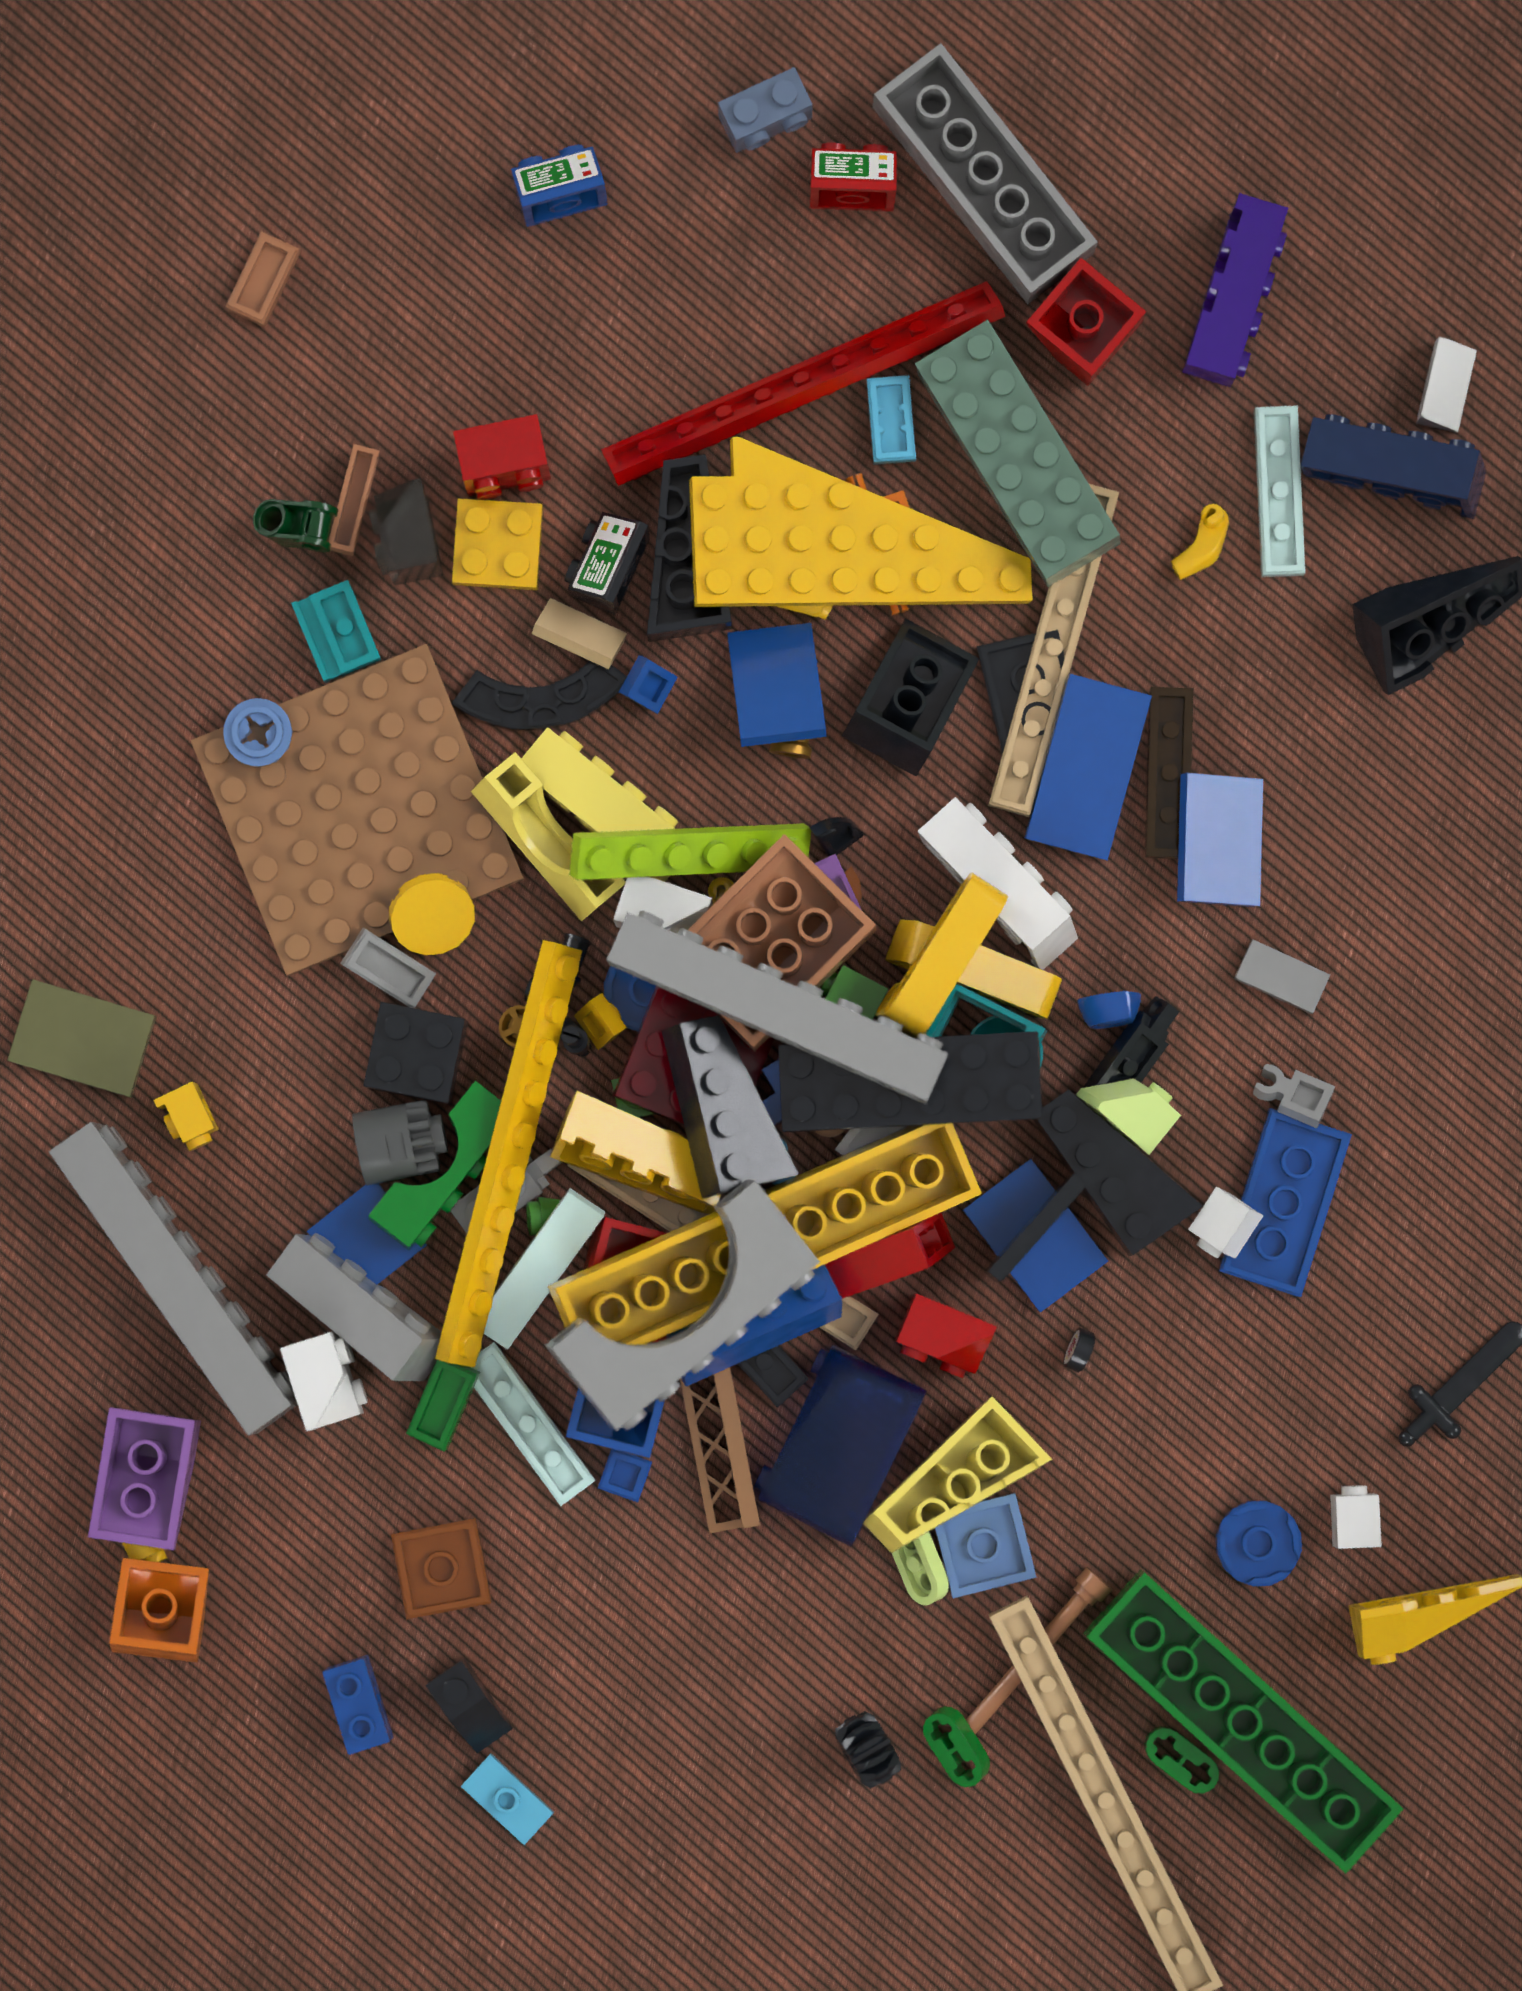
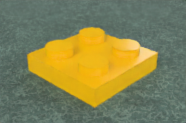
[452,498,543,590]

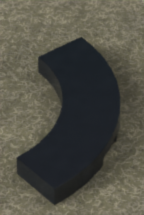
[451,661,627,731]

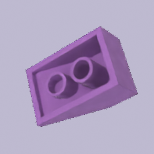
[88,1408,201,1550]

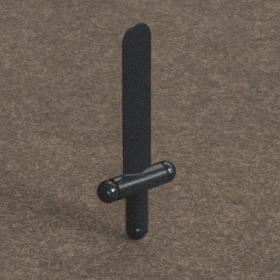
[1399,1322,1522,1447]

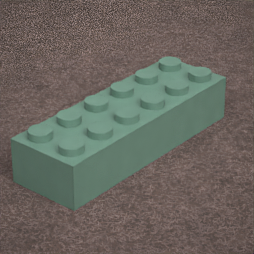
[915,320,1121,588]

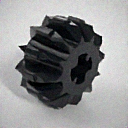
[835,1711,901,1789]

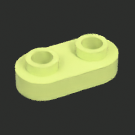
[892,1532,949,1605]

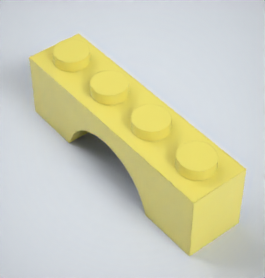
[471,752,626,922]

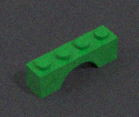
[368,1081,501,1250]

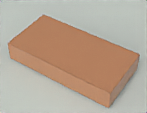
[225,231,301,327]

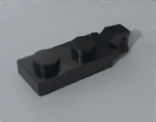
[1083,996,1179,1088]

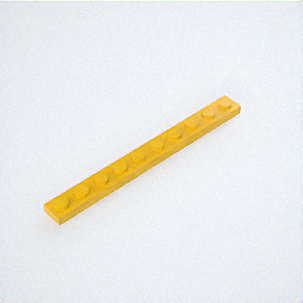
[435,940,582,1367]

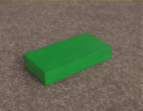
[406,1360,480,1452]

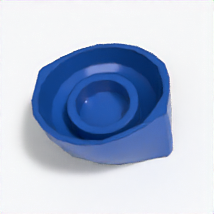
[1077,991,1141,1029]

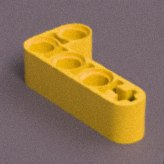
[875,872,1008,1038]
[885,919,1062,1019]

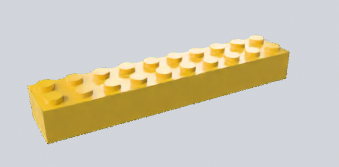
[548,1124,982,1344]

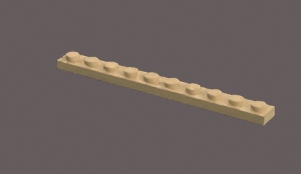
[989,1596,1223,1991]

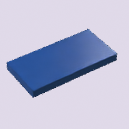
[1024,674,1152,861]
[1218,1108,1352,1297]

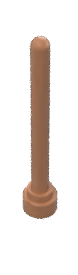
[966,1567,1113,1735]

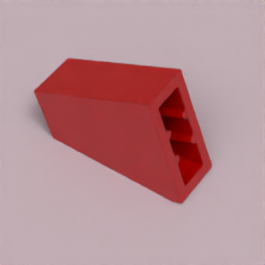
[824,1212,956,1299]

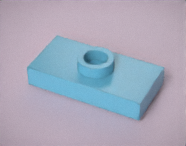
[867,375,916,465]
[461,1753,554,1845]

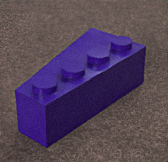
[1182,193,1288,387]

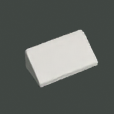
[1416,337,1477,433]

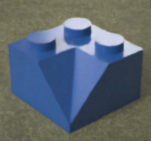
[566,1388,665,1458]

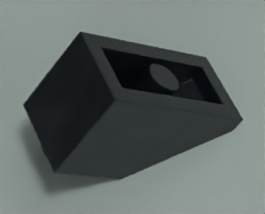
[426,1657,513,1753]

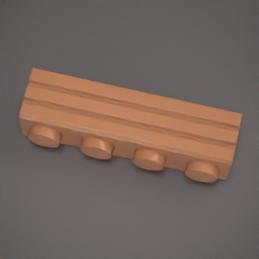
[328,444,380,556]

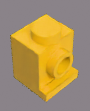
[153,1082,219,1151]

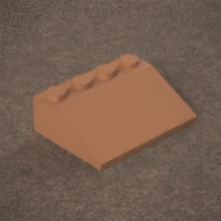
[688,834,876,1052]

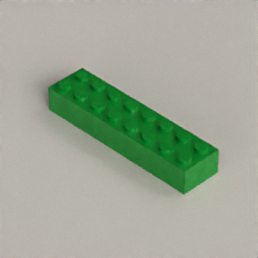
[1083,1569,1404,1874]

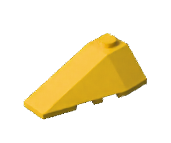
[1348,1574,1522,1665]

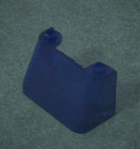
[753,1344,927,1547]

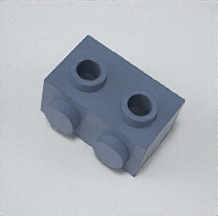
[718,67,813,153]

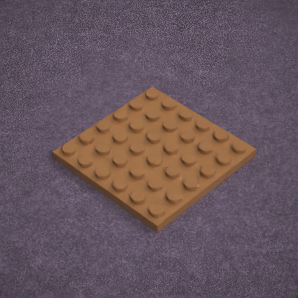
[190,644,524,977]

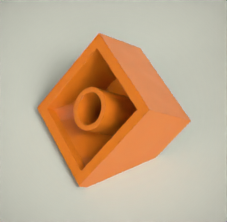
[109,1558,209,1663]

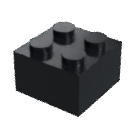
[363,1002,468,1105]

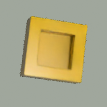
[574,993,627,1050]

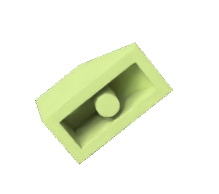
[1076,1079,1181,1155]

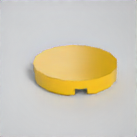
[389,873,475,955]

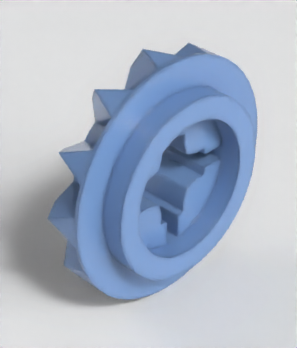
[223,698,293,767]

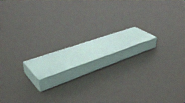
[1254,406,1305,577]
[484,1188,605,1350]
[471,1342,596,1506]

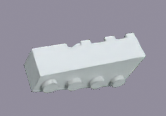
[918,797,1078,970]

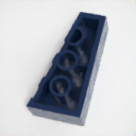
[1301,414,1486,519]

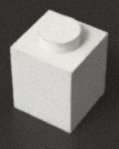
[1188,1186,1263,1259]
[1330,1485,1381,1549]

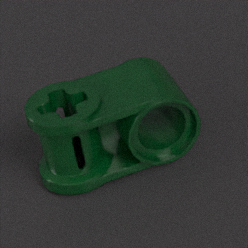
[253,499,339,552]

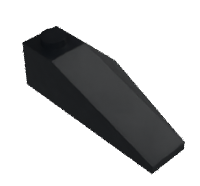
[1352,556,1522,695]

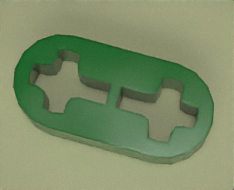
[923,1706,990,1787]
[1144,1726,1219,1794]

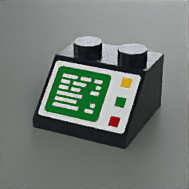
[564,512,650,616]

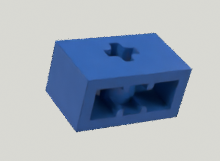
[322,1655,394,1755]

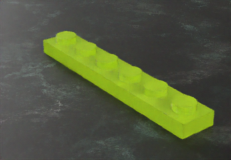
[569,823,811,880]

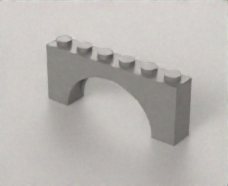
[545,1179,820,1430]

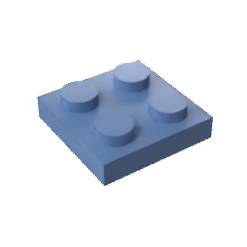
[935,1493,1036,1598]

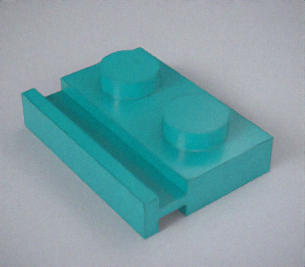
[291,580,382,683]

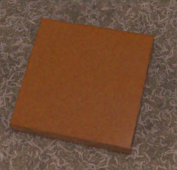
[391,1518,492,1620]

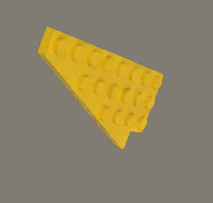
[689,437,1032,607]

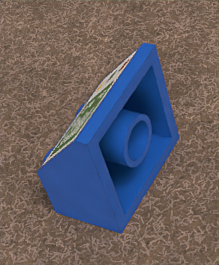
[511,145,608,227]

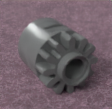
[352,1099,448,1186]

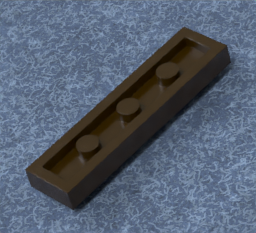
[1145,687,1194,859]

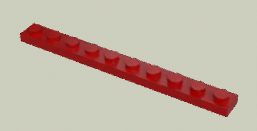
[601,281,1006,486]

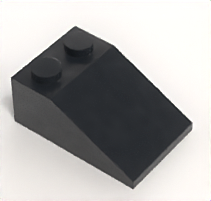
[842,618,979,776]

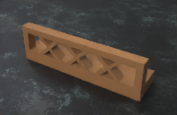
[680,1367,760,1534]

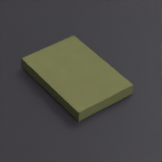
[7,979,157,1098]

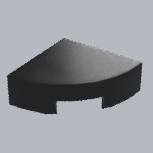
[810,817,864,857]

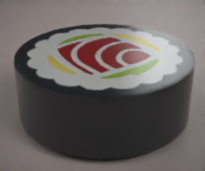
[1063,1327,1096,1373]

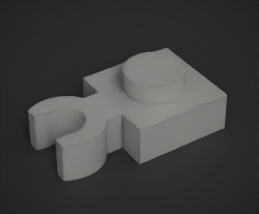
[1253,1064,1335,1128]

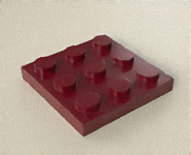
[613,986,774,1126]

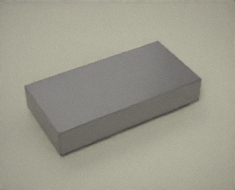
[340,928,436,1008]
[1234,939,1330,1014]

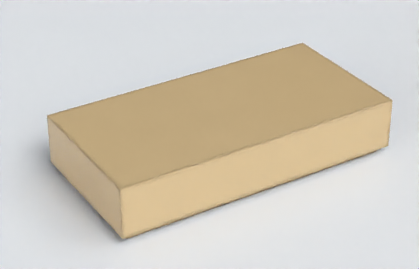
[532,598,627,669]

